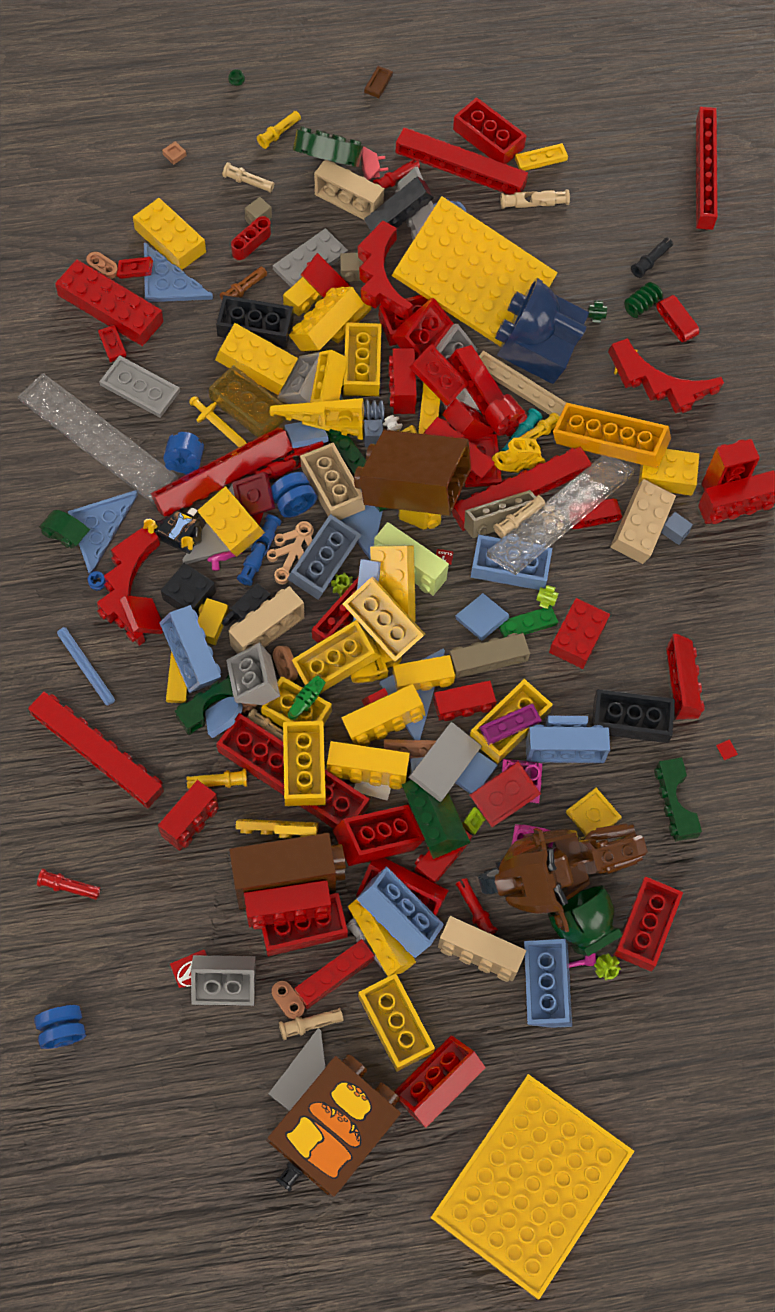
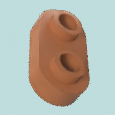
[86,252,118,279]
[273,646,298,682]
[272,981,305,1020]

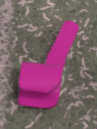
[569,953,596,968]

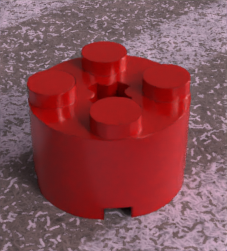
[483,394,527,436]

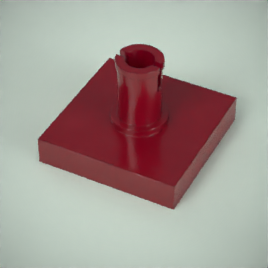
[232,472,275,516]

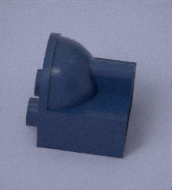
[495,278,589,384]

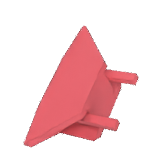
[361,147,388,180]

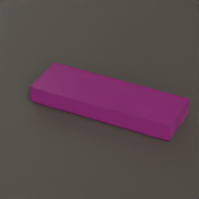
[480,703,542,746]

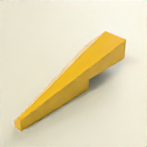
[270,398,364,440]

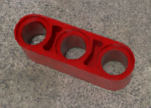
[231,216,271,260]
[656,295,699,342]
[566,498,622,529]

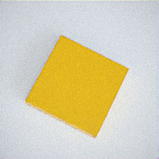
[566,788,622,836]

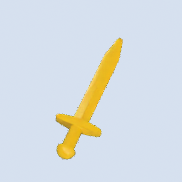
[189,396,247,447]

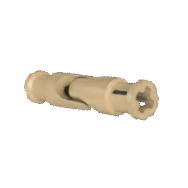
[500,189,570,209]

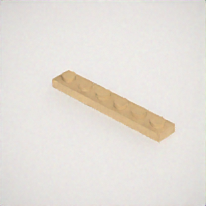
[479,351,566,416]

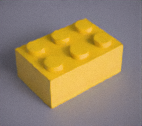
[639,449,699,496]
[197,486,265,557]
[261,676,332,727]

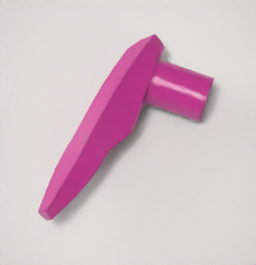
[207,551,242,571]

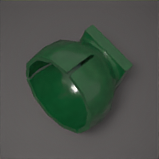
[548,885,623,956]

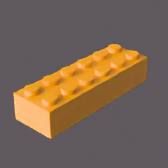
[553,402,671,468]

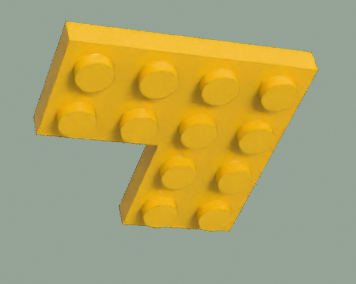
[236,819,319,838]

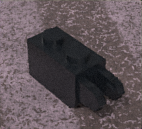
[222,582,271,626]

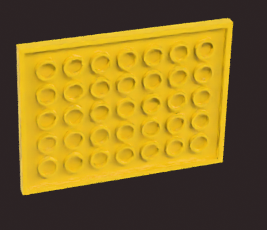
[391,196,558,346]
[431,1074,634,1300]

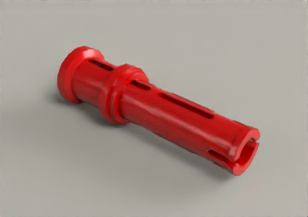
[373,158,420,190]
[37,869,101,900]
[456,878,498,935]

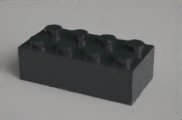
[216,295,294,348]
[592,689,675,743]

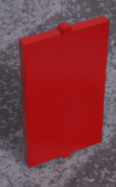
[301,253,351,298]

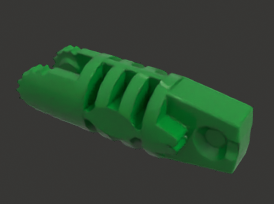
[288,675,326,720]

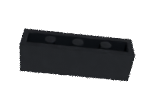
[364,176,434,232]

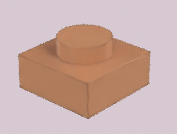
[162,141,187,165]

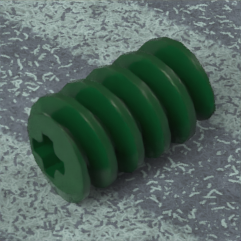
[624,282,664,318]

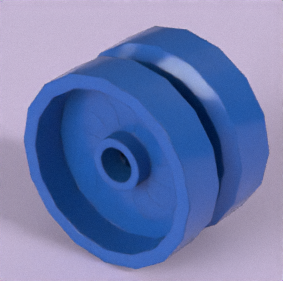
[271,472,317,518]
[34,1005,86,1049]

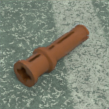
[220,266,267,300]

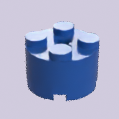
[164,432,204,475]

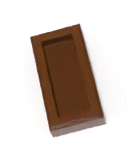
[364,66,393,98]

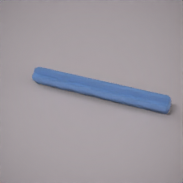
[57,627,115,706]

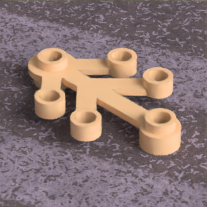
[267,521,314,585]

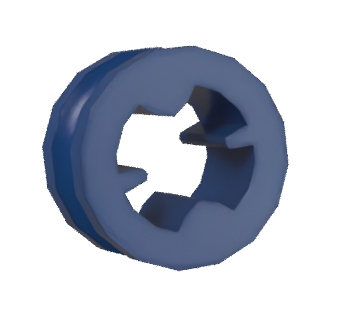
[88,571,106,591]

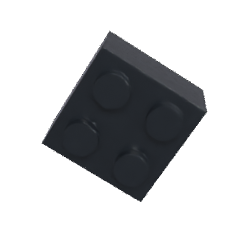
[161,563,216,614]

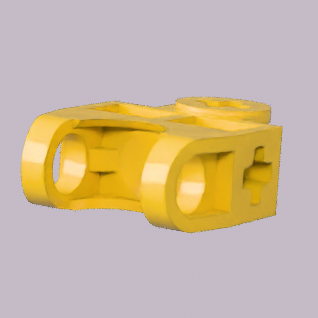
[492,438,546,473]
[350,638,402,683]

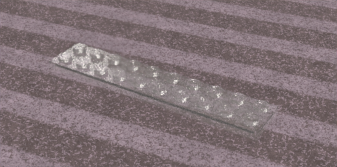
[18,373,178,503]
[487,455,635,575]

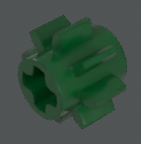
[588,300,607,323]

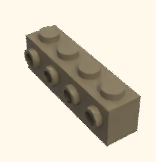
[464,490,539,538]
[449,633,530,679]

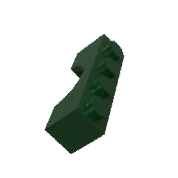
[175,675,234,736]
[654,757,702,842]

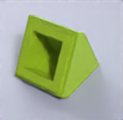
[462,807,485,834]

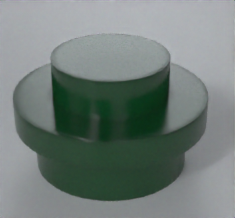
[228,69,245,86]

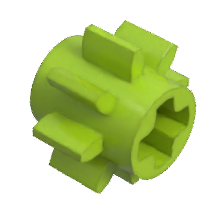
[331,573,353,597]
[536,585,559,609]
[594,953,621,980]

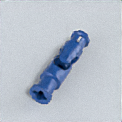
[237,514,282,586]

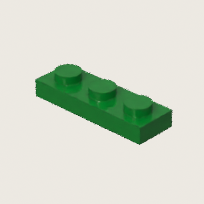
[499,606,558,638]

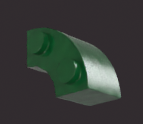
[39,510,90,549]

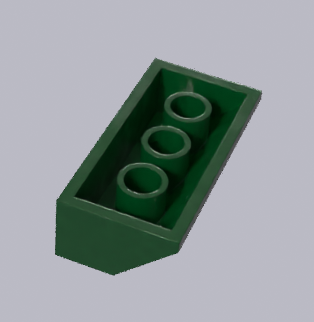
[402,780,471,859]

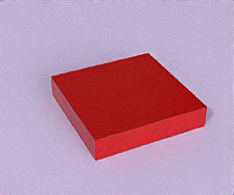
[120,595,163,634]

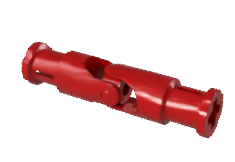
[254,445,323,480]

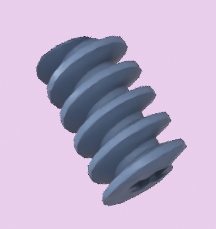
[364,399,385,423]

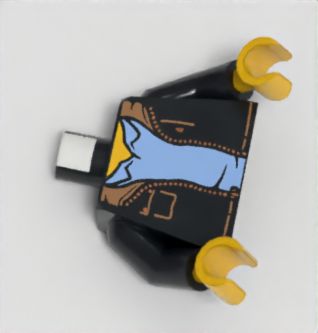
[143,508,202,554]

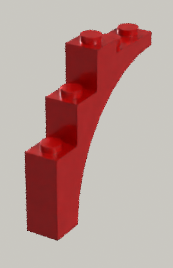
[358,220,413,319]
[608,338,724,414]
[97,527,160,646]

